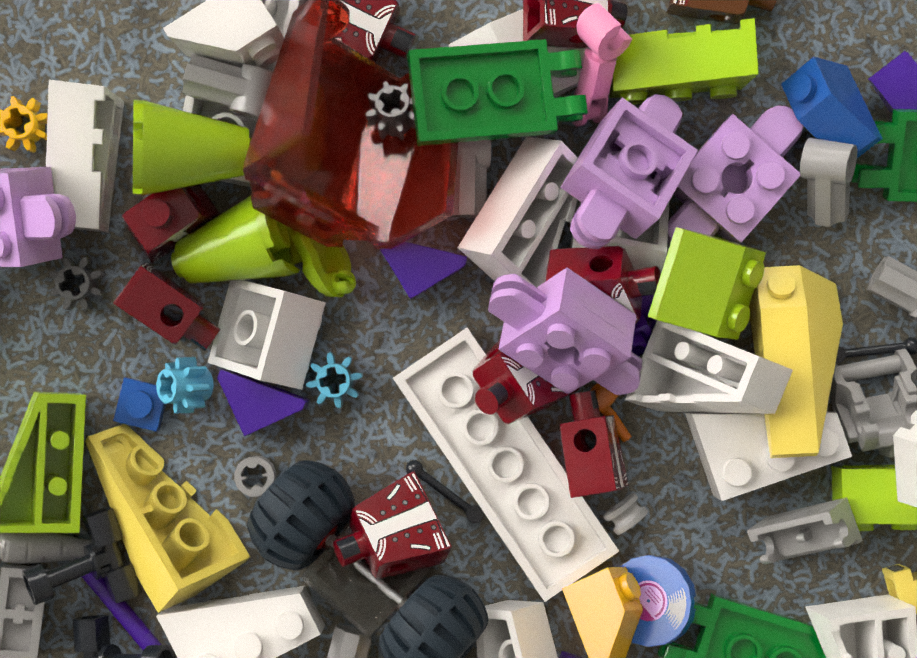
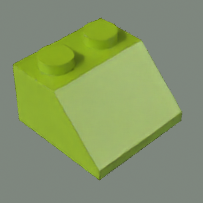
[648,227,766,340]

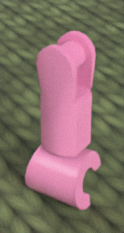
[572,3,633,127]

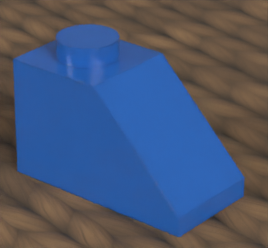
[781,56,883,158]

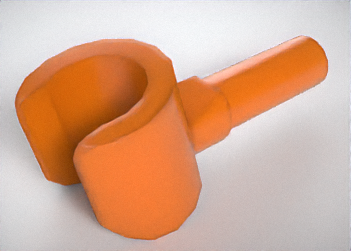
[590,383,632,442]

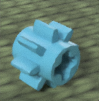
[306,352,363,408]
[156,357,214,414]

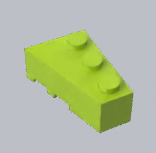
[609,18,759,105]
[0,392,86,533]
[831,464,917,531]

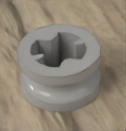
[234,456,276,497]
[603,493,649,535]

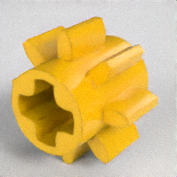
[0,96,48,153]

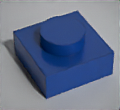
[113,377,166,432]

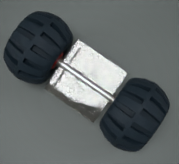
[247,460,489,658]

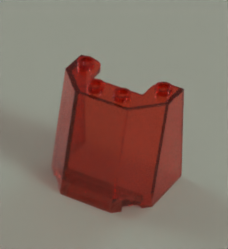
[243,0,459,249]

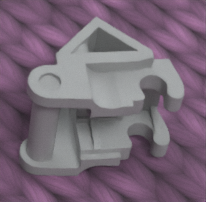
[830,349,917,458]

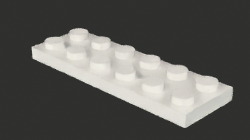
[393,328,619,602]

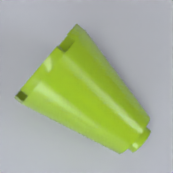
[133,100,258,196]
[171,187,302,284]

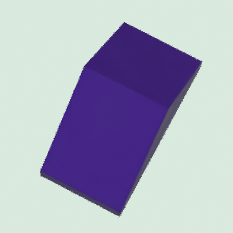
[377,235,467,300]
[217,369,310,436]

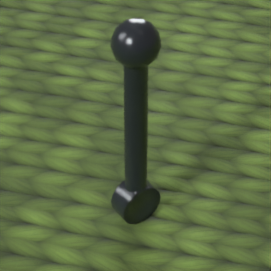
[836,337,917,363]
[406,460,484,523]

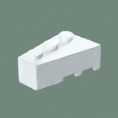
[46,80,124,233]
[457,137,578,288]
[625,320,793,414]
[685,411,852,501]
[156,586,325,658]
[805,594,917,658]

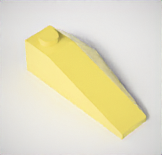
[749,265,843,458]
[85,424,250,613]

